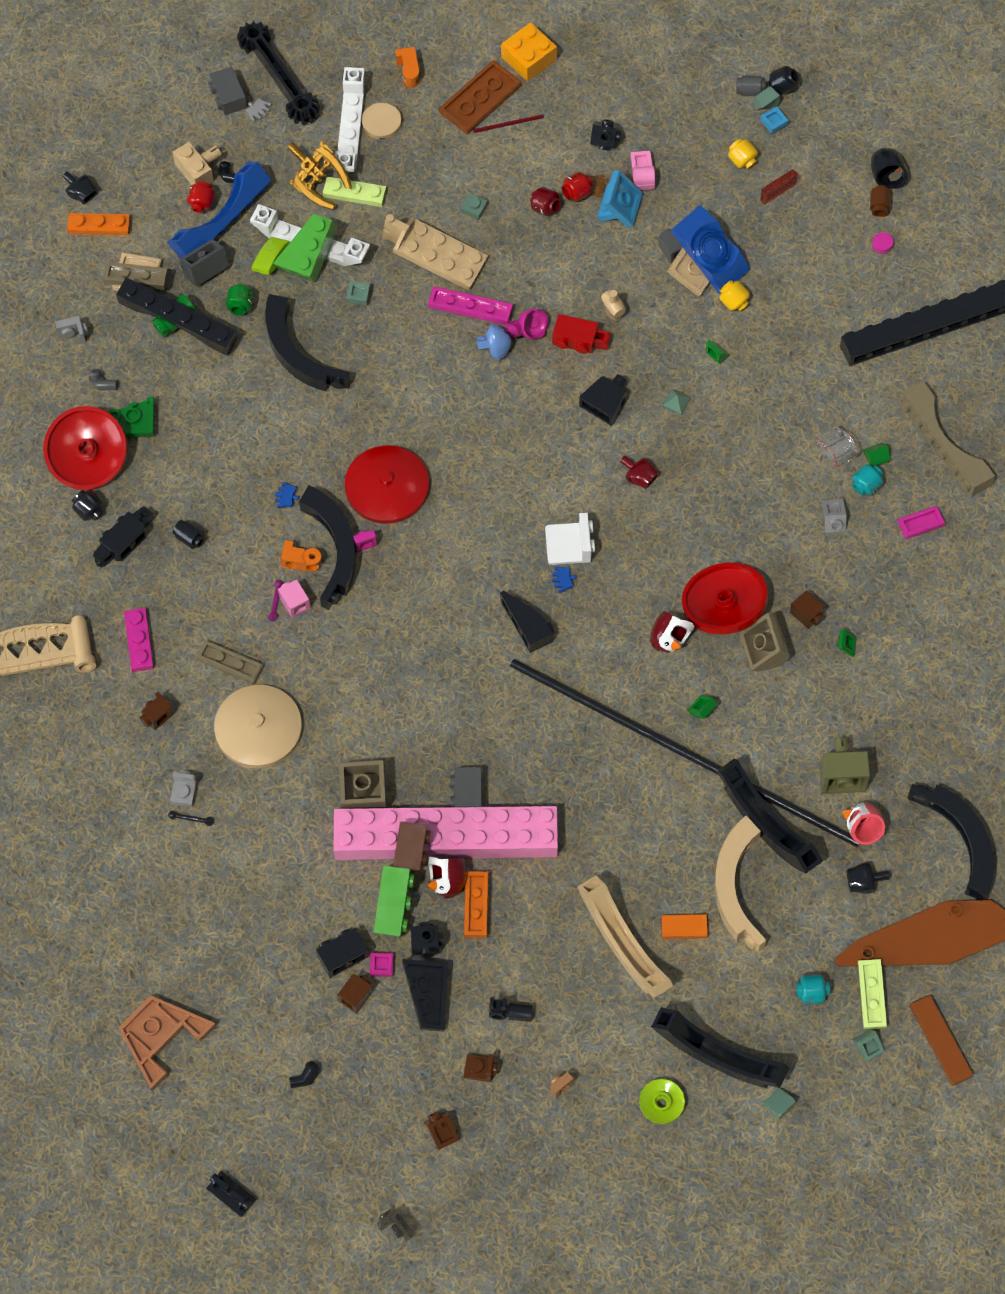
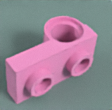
[630,151,655,190]

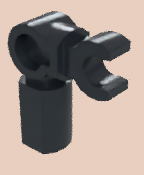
[489,997,533,1022]

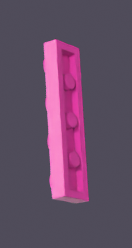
[428,286,513,325]

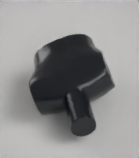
[63,171,98,204]
[846,863,889,894]

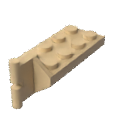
[382,214,488,290]

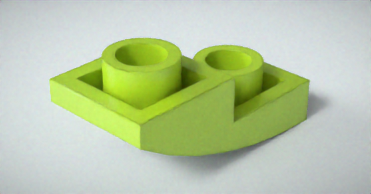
[251,237,289,275]

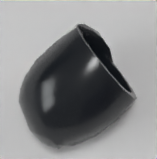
[870,148,908,189]

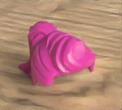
[505,308,549,340]

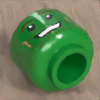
[226,284,254,316]

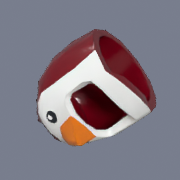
[650,611,695,653]
[427,856,466,899]

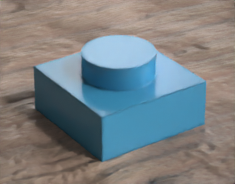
[760,107,789,134]

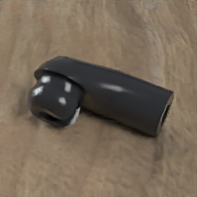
[218,161,235,184]
[289,1061,319,1089]

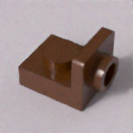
[463,1054,498,1082]
[424,1111,459,1150]

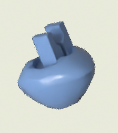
[477,324,511,361]

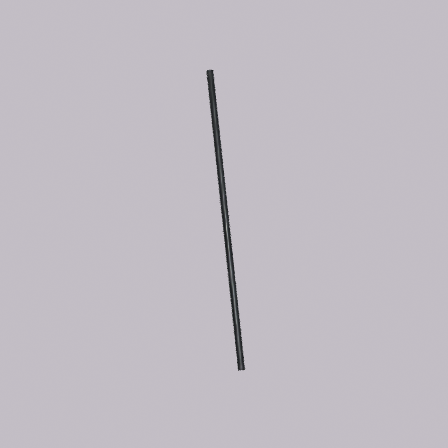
[510,659,860,848]

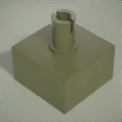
[819,737,870,794]

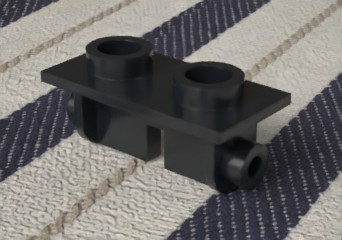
[206,1171,257,1217]

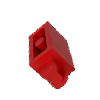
[552,314,611,354]

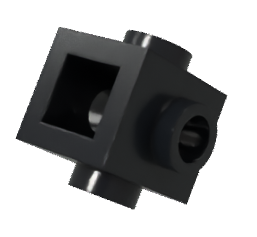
[590,119,621,150]
[411,923,443,957]

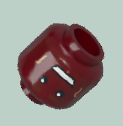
[530,187,561,216]

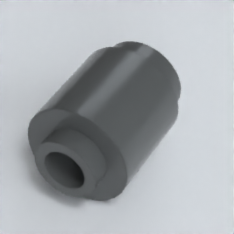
[736,75,765,96]

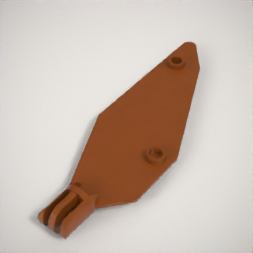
[835,900,1005,967]

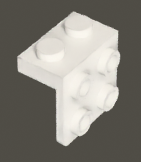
[545,513,595,565]

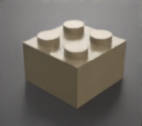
[339,760,386,809]

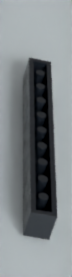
[840,280,1005,366]

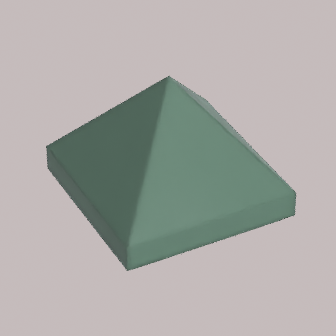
[663,389,691,415]

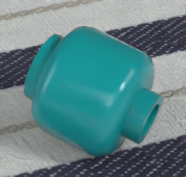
[852,464,883,496]
[796,974,830,1005]

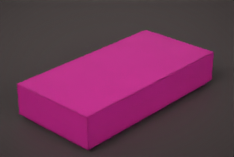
[897,506,945,540]

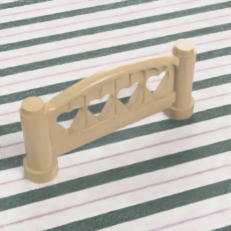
[0,615,96,676]

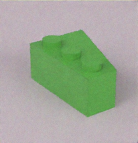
[273,214,338,283]
[373,865,415,937]

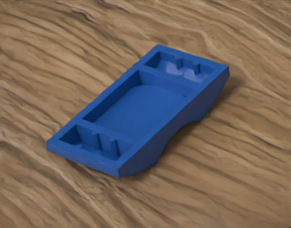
[670,205,750,295]

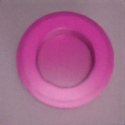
[872,232,893,254]

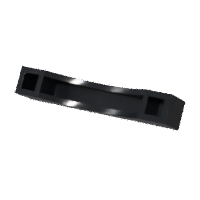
[116,277,237,356]

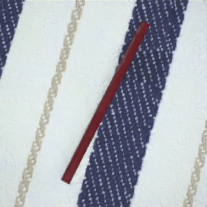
[473,114,544,133]

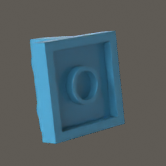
[597,170,643,227]

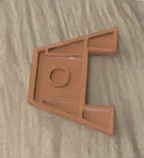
[118,995,216,1091]

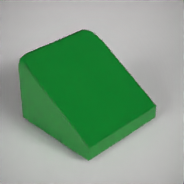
[705,340,730,364]

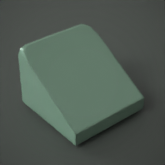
[852,1029,885,1062]
[763,1088,796,1120]

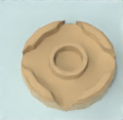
[361,103,401,140]

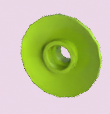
[639,1079,685,1124]

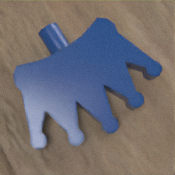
[275,482,299,509]
[552,566,576,594]

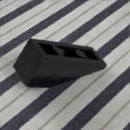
[500,591,555,653]

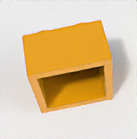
[501,22,557,82]

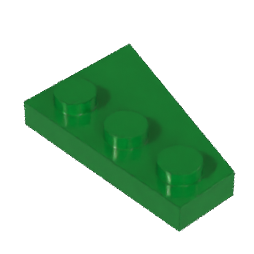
[106,396,154,437]

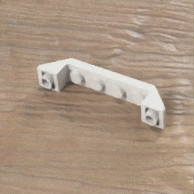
[334,67,365,172]
[250,204,370,266]

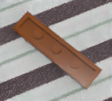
[909,995,973,1086]

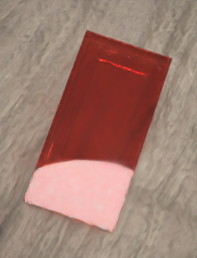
[760,169,798,205]

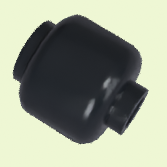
[768,66,799,95]
[72,489,103,521]

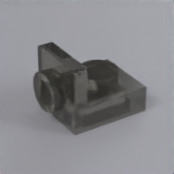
[377,1209,413,1241]

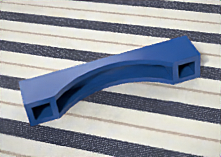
[167,161,271,258]

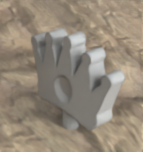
[246,98,271,123]

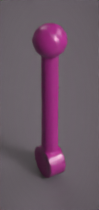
[268,580,283,621]

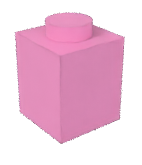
[278,579,310,618]

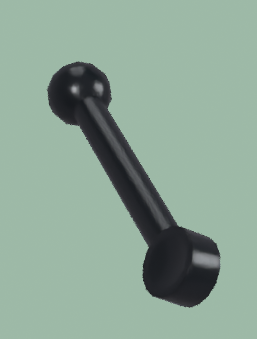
[168,811,214,826]

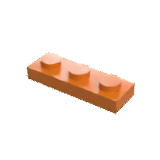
[67,213,130,235]
[464,871,488,938]

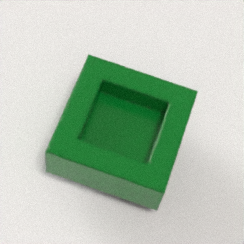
[687,695,718,719]

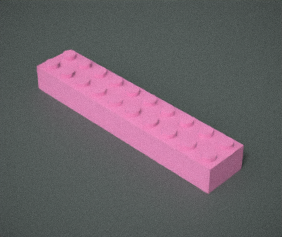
[334,806,558,860]

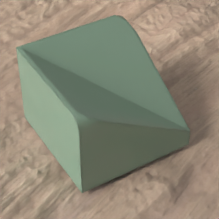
[754,86,780,110]

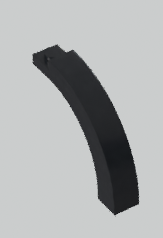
[265,294,351,391]
[299,485,356,610]
[717,759,823,874]
[907,784,994,900]
[651,1007,790,1089]

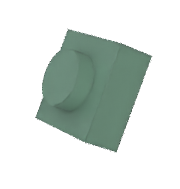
[460,193,488,220]
[346,281,371,305]

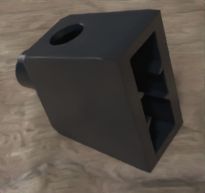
[579,374,627,426]

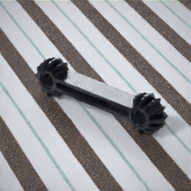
[237,20,320,126]

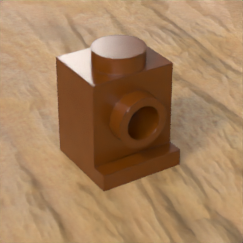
[139,692,175,730]

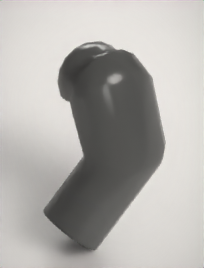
[89,369,117,390]

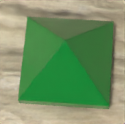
[836,628,856,657]

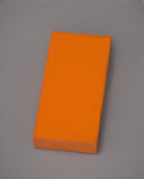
[661,914,707,939]

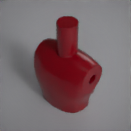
[620,456,659,489]

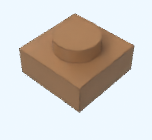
[550,1072,574,1099]

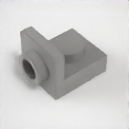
[55,316,88,343]
[822,499,846,533]
[170,771,197,807]

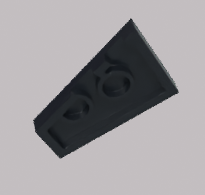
[402,959,448,1032]

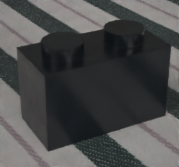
[316,928,369,978]

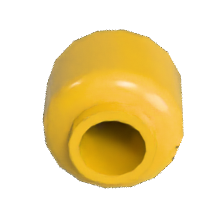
[728,138,758,169]
[719,280,750,311]

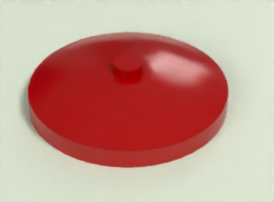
[43,406,128,491]
[345,445,429,524]
[682,563,768,635]

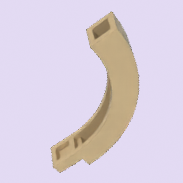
[715,816,766,952]
[577,876,673,998]

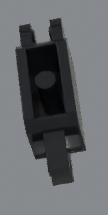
[93,506,153,568]

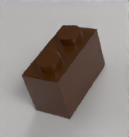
[393,821,431,870]

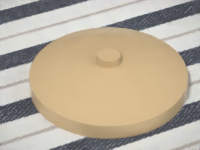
[214,685,302,768]

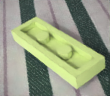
[323,177,386,207]
[858,959,887,1030]

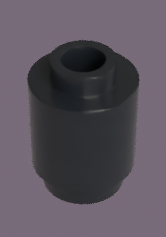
[172,520,205,549]

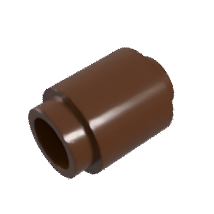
[870,185,891,217]

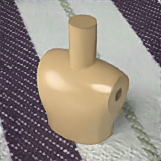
[601,290,626,321]

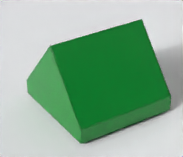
[863,443,891,467]

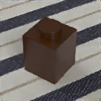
[790,591,825,629]
[337,973,373,1014]

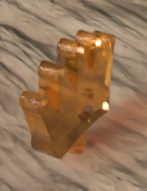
[590,174,608,199]

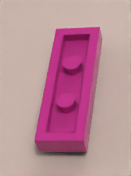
[124,608,154,672]

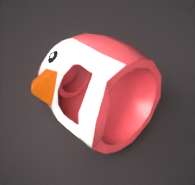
[842,802,885,845]

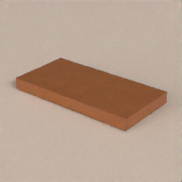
[438,60,522,135]

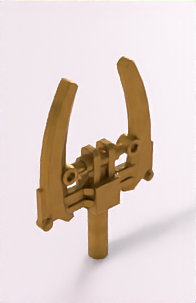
[288,141,352,210]

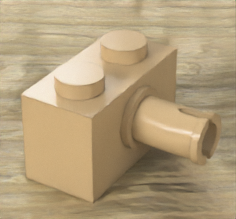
[172,142,222,185]

